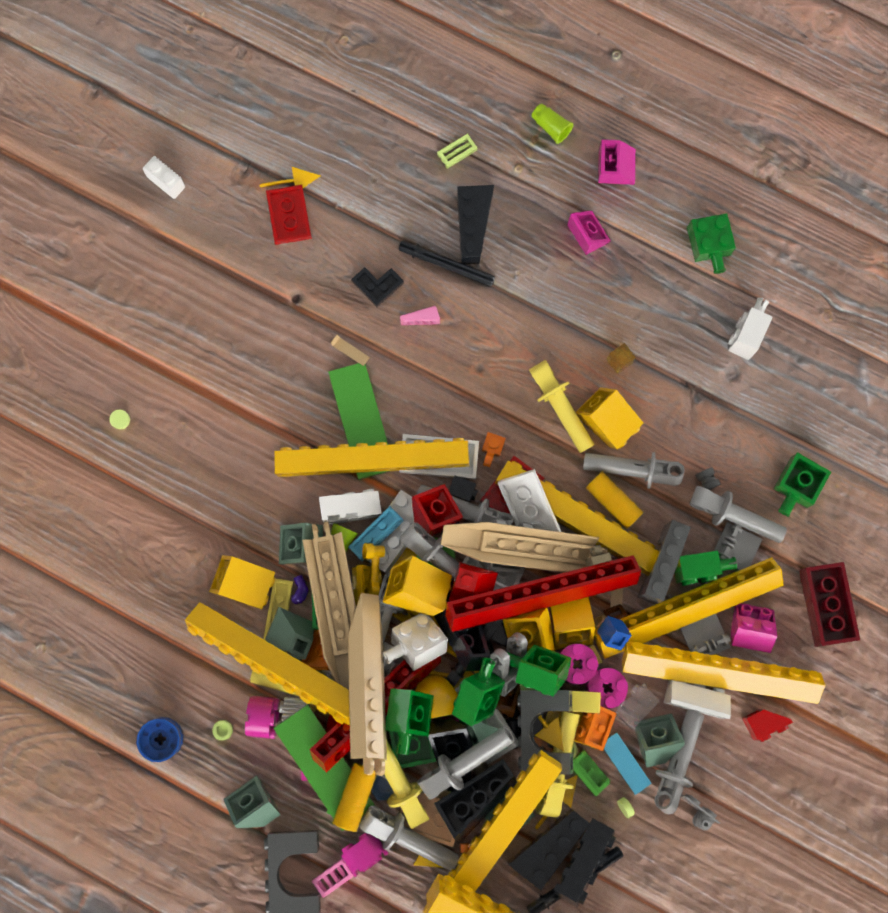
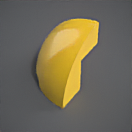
[415,674,458,718]

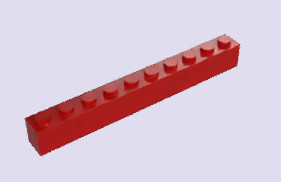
[445,555,641,632]

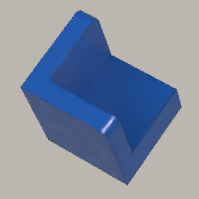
[597,616,632,650]

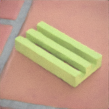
[437,133,478,169]

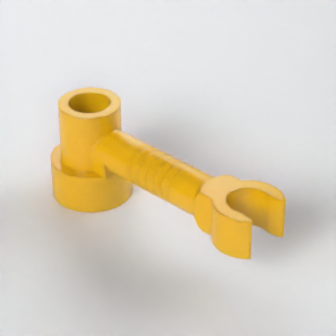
[362,543,385,595]

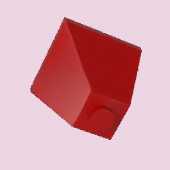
[412,484,463,536]
[448,562,498,601]

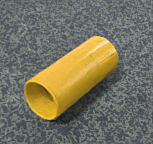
[586,471,643,529]
[332,763,376,832]

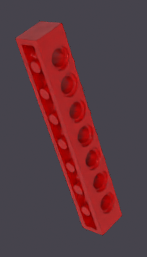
[309,656,441,773]

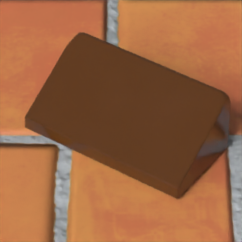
[496,684,521,718]

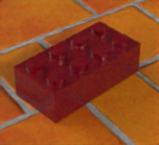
[799,562,861,647]

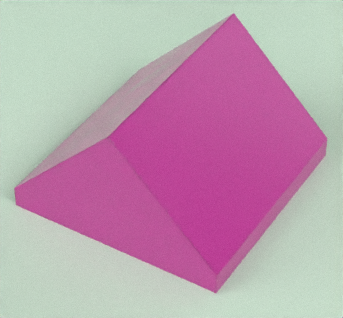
[567,211,610,255]

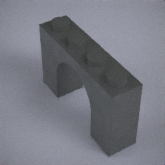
[638,520,691,605]
[518,690,573,775]
[264,830,321,913]

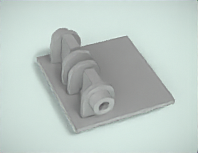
[714,522,762,570]
[680,614,731,655]
[681,794,720,830]

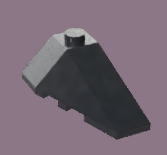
[428,718,473,792]

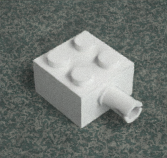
[728,298,773,360]
[382,613,448,671]

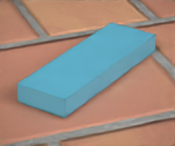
[348,506,404,562]
[604,732,652,795]

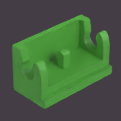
[573,749,610,796]

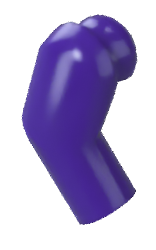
[291,575,309,604]

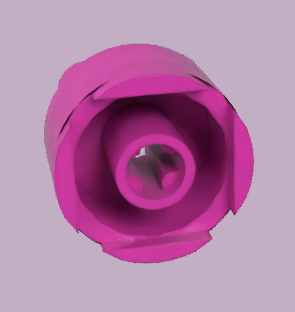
[559,644,598,684]
[585,668,628,709]
[245,696,280,739]
[341,833,389,878]

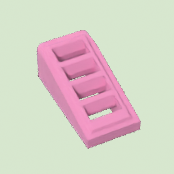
[400,306,440,325]
[312,858,358,898]

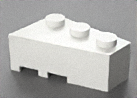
[319,489,382,525]

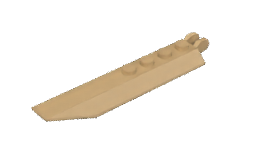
[302,521,356,690]
[441,522,608,572]
[348,593,387,776]

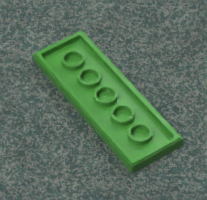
[328,363,390,480]
[273,704,375,831]

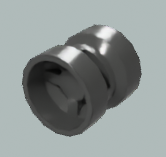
[695,467,721,490]

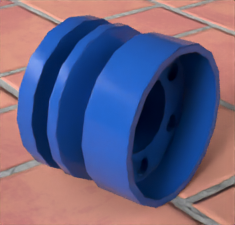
[136,717,184,762]

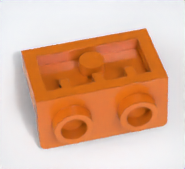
[574,706,617,751]

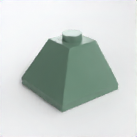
[279,523,323,565]
[634,713,685,767]
[223,776,280,828]

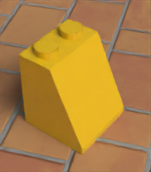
[576,387,644,450]
[209,555,275,609]
[382,555,452,616]
[550,597,595,650]

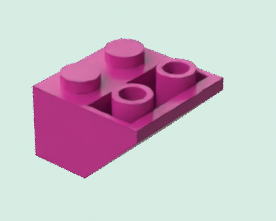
[598,140,636,185]
[731,603,777,653]

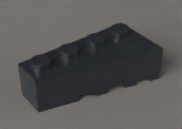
[457,185,494,265]
[434,592,491,672]
[434,759,517,844]
[507,809,590,891]
[554,818,616,908]

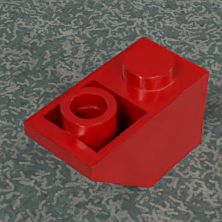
[742,709,793,742]

